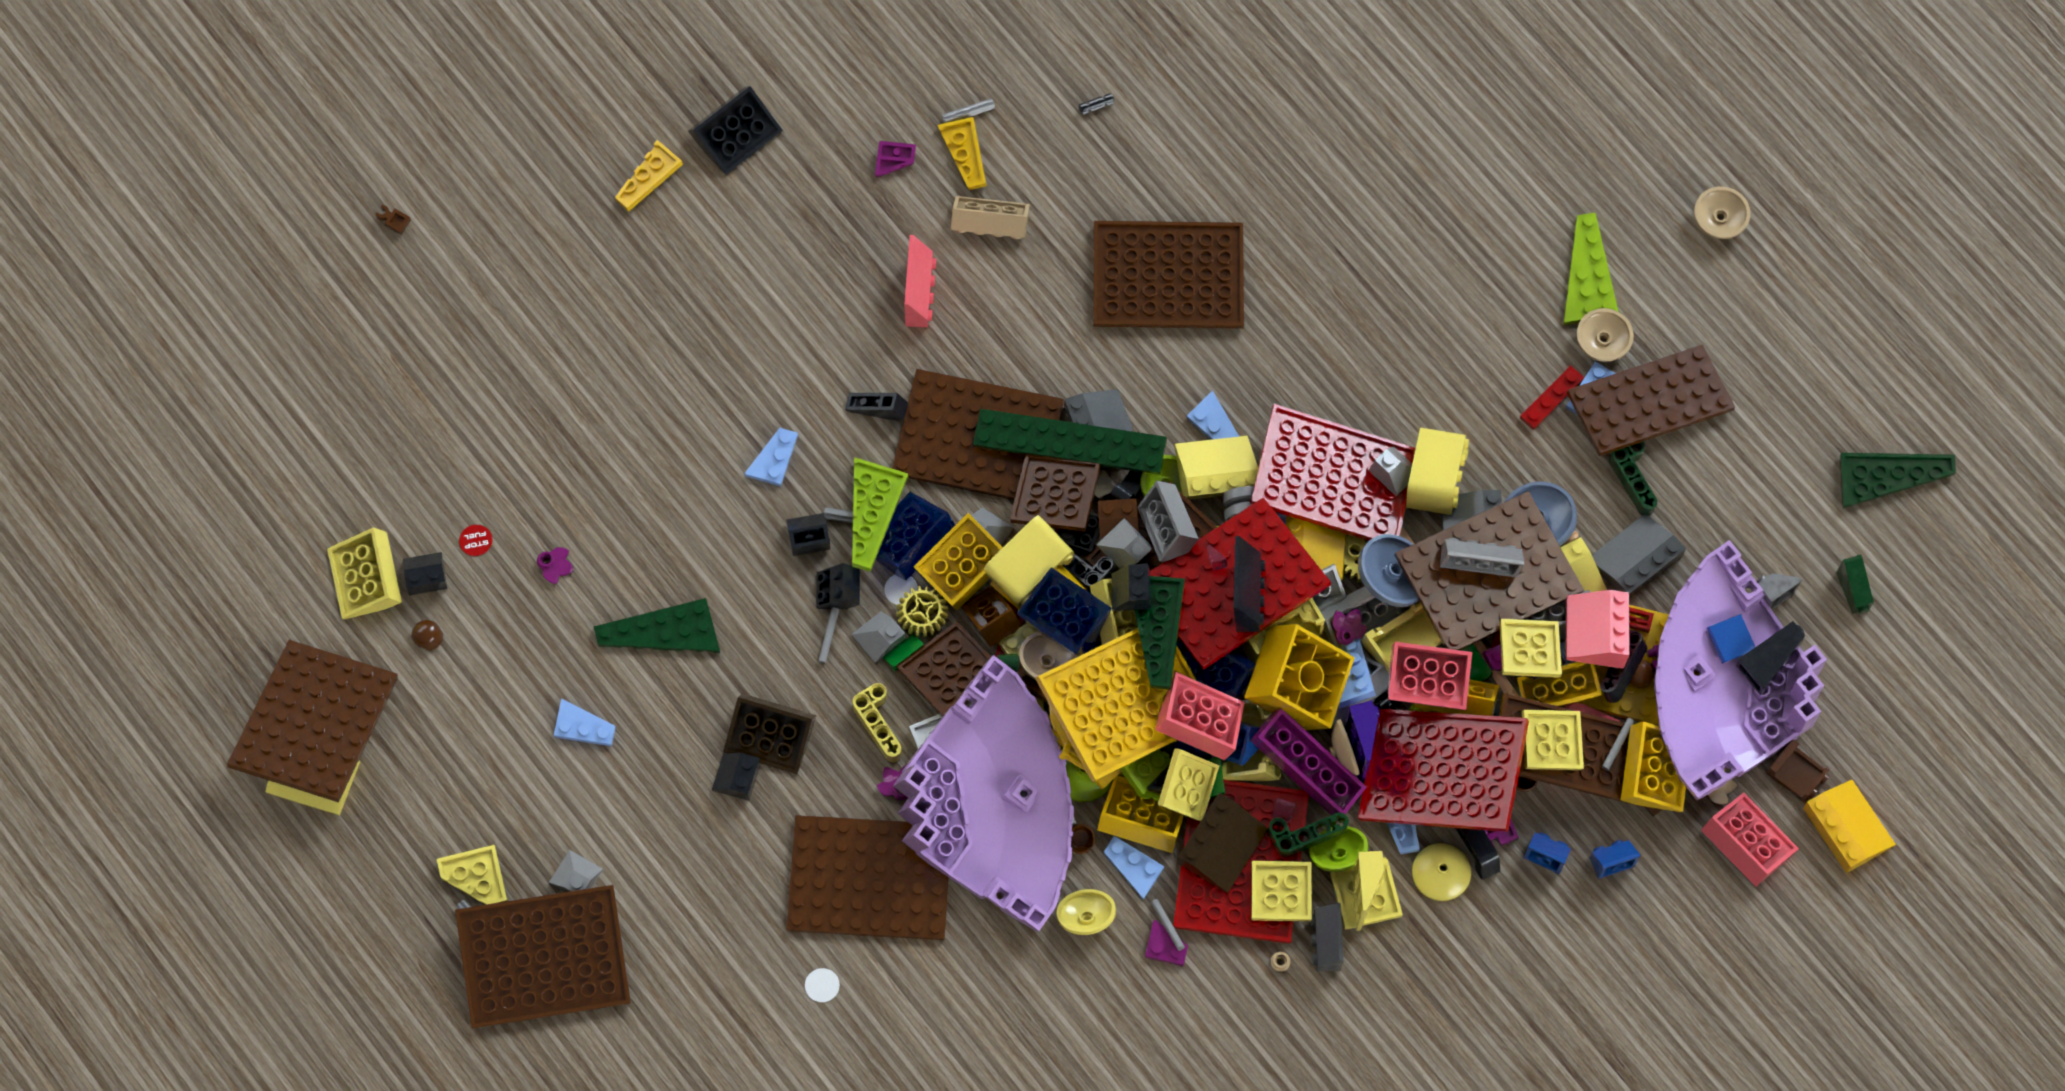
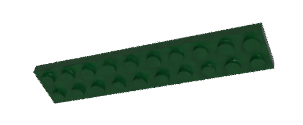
[973,409,1167,475]

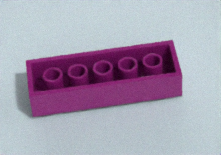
[1250,708,1366,815]

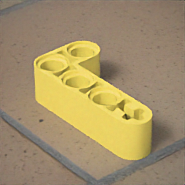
[853,683,902,762]

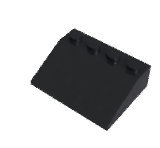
[688,86,783,175]
[1233,536,1265,632]

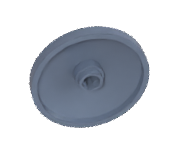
[1505,482,1577,546]
[1358,534,1419,607]

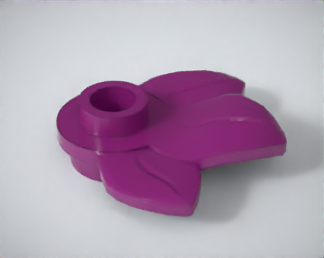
[537,547,574,584]
[1332,609,1367,645]
[877,765,908,800]

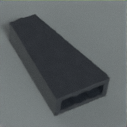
[1736,621,1805,695]

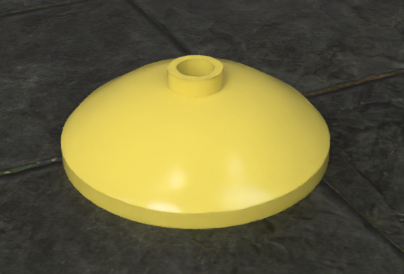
[1412,843,1471,901]
[1057,889,1116,935]

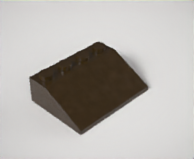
[723,693,816,774]
[1177,793,1269,894]

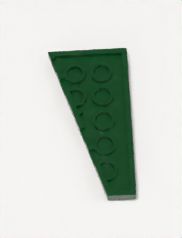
[1840,453,1956,508]
[1134,576,1185,690]
[593,598,720,653]

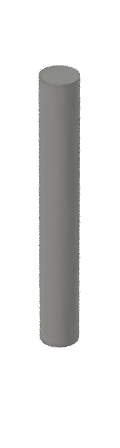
[818,607,839,664]
[1602,718,1634,771]
[1151,899,1185,951]

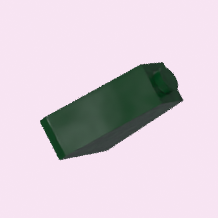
[1836,554,1874,614]

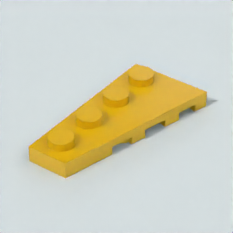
[937,117,987,190]
[615,140,683,212]

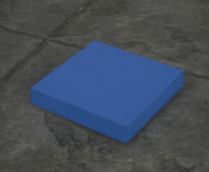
[1707,614,1755,664]

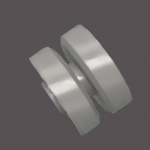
[1222,486,1254,522]

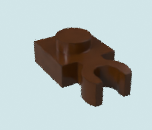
[375,205,411,235]

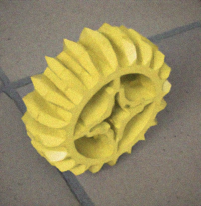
[896,586,948,637]

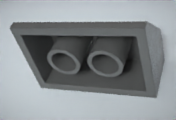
[1311,903,1344,972]

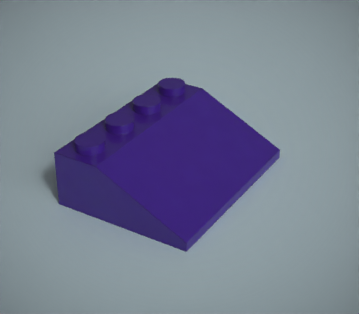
[1344,700,1380,783]

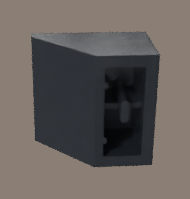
[786,513,831,556]
[1057,513,1100,554]
[816,563,860,609]

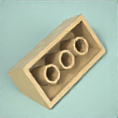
[951,196,1030,239]

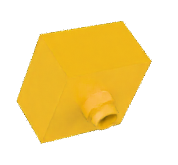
[1244,624,1355,730]

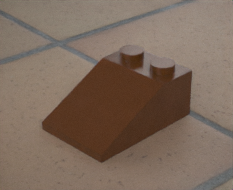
[1098,499,1138,558]
[961,586,1022,647]

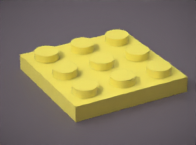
[1499,619,1562,678]
[1522,710,1584,770]
[1158,748,1219,822]
[1330,859,1403,930]
[1252,861,1312,922]

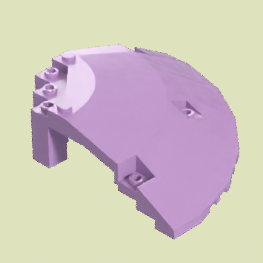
[1654,540,1827,800]
[893,655,1074,932]

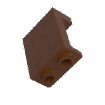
[1767,740,1830,802]

